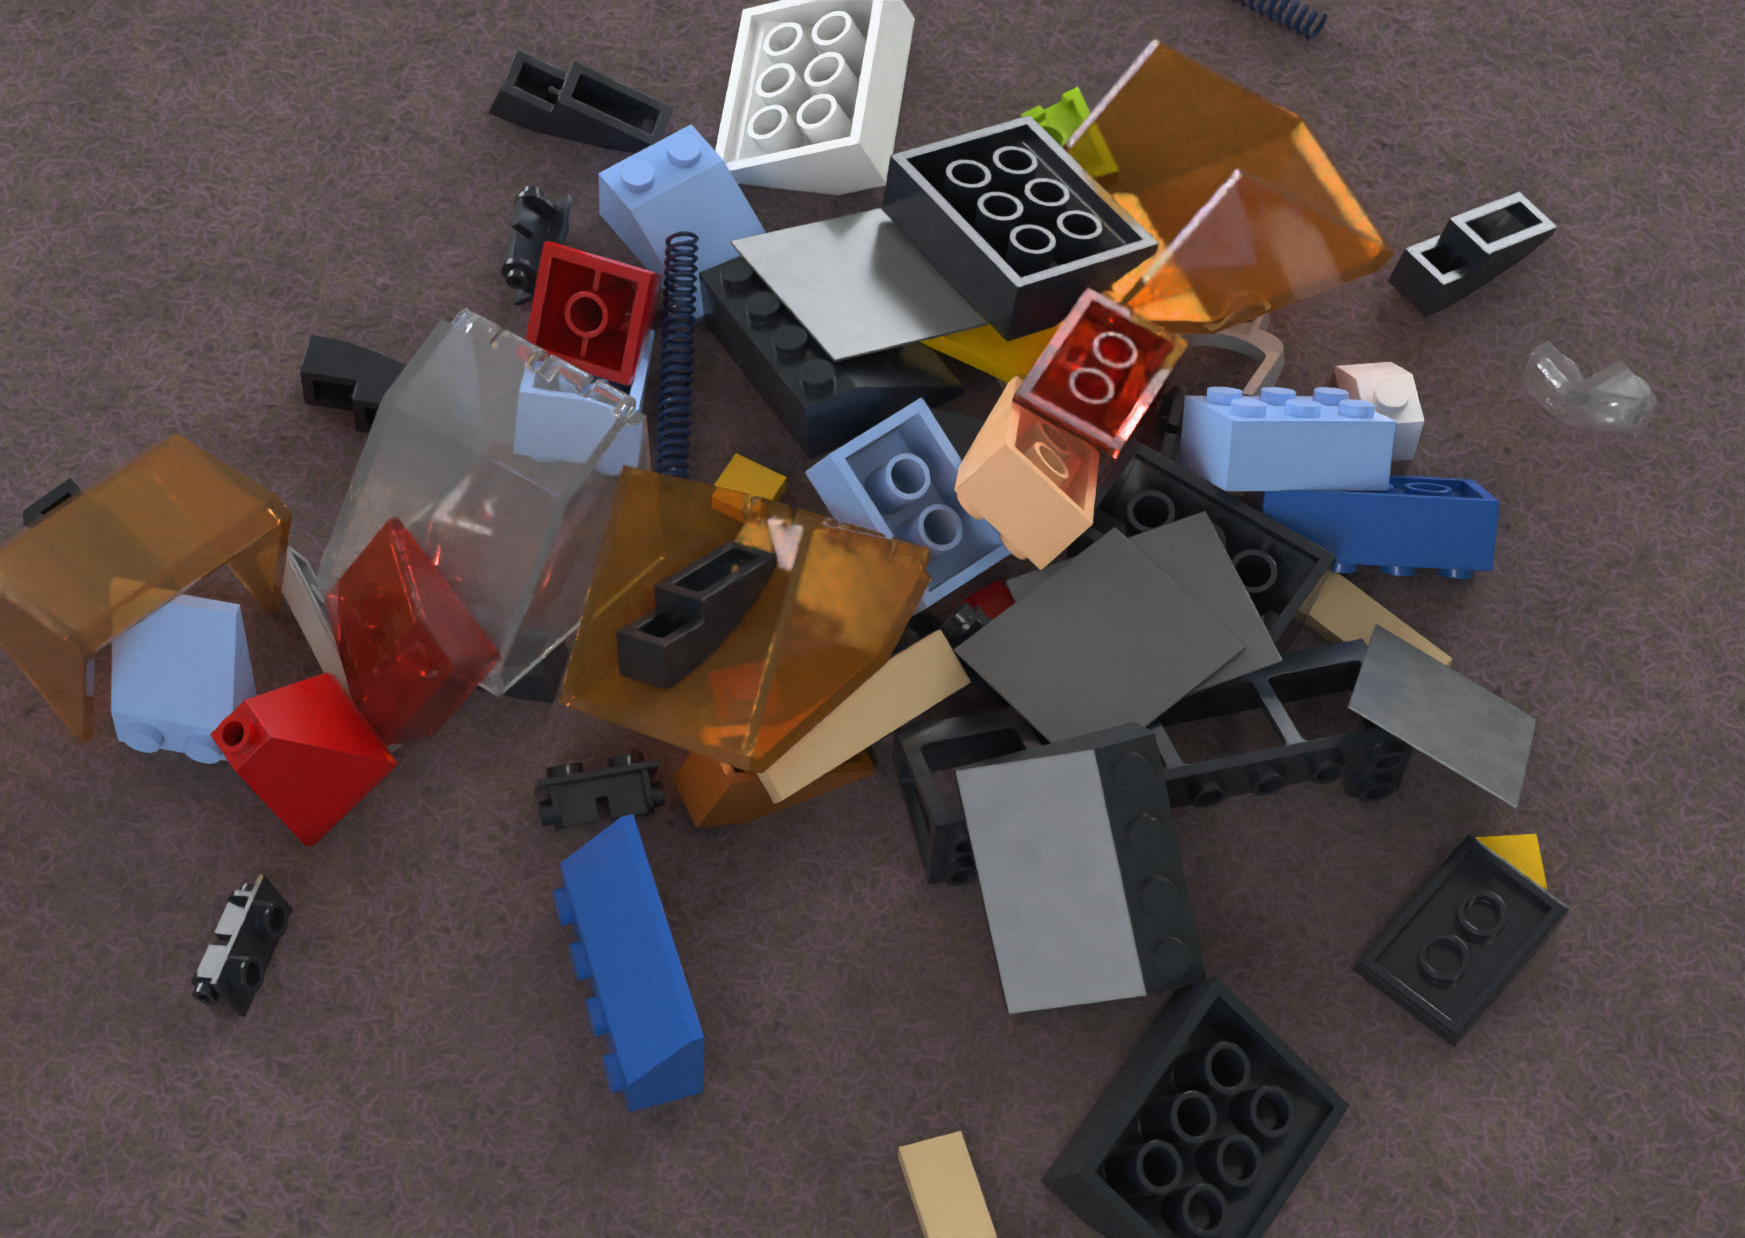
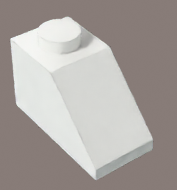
[1335,362,1425,461]

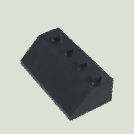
[1067,439,1336,654]

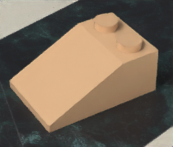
[954,375,1100,570]

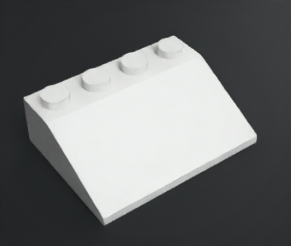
[715,0,915,195]

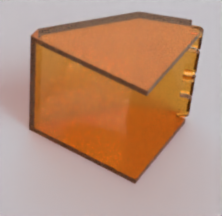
[1062,38,1395,334]
[0,433,292,745]
[559,465,932,773]

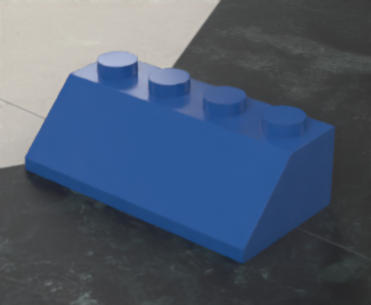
[1244,475,1500,579]
[552,814,704,1112]

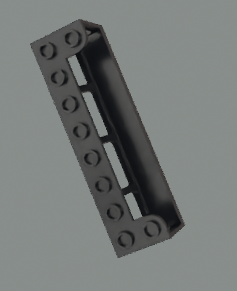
[892,639,1413,886]

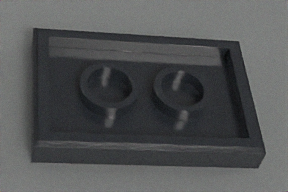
[1354,834,1570,1047]

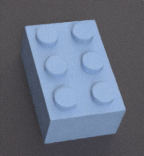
[1178,387,1396,491]
[805,397,1011,619]

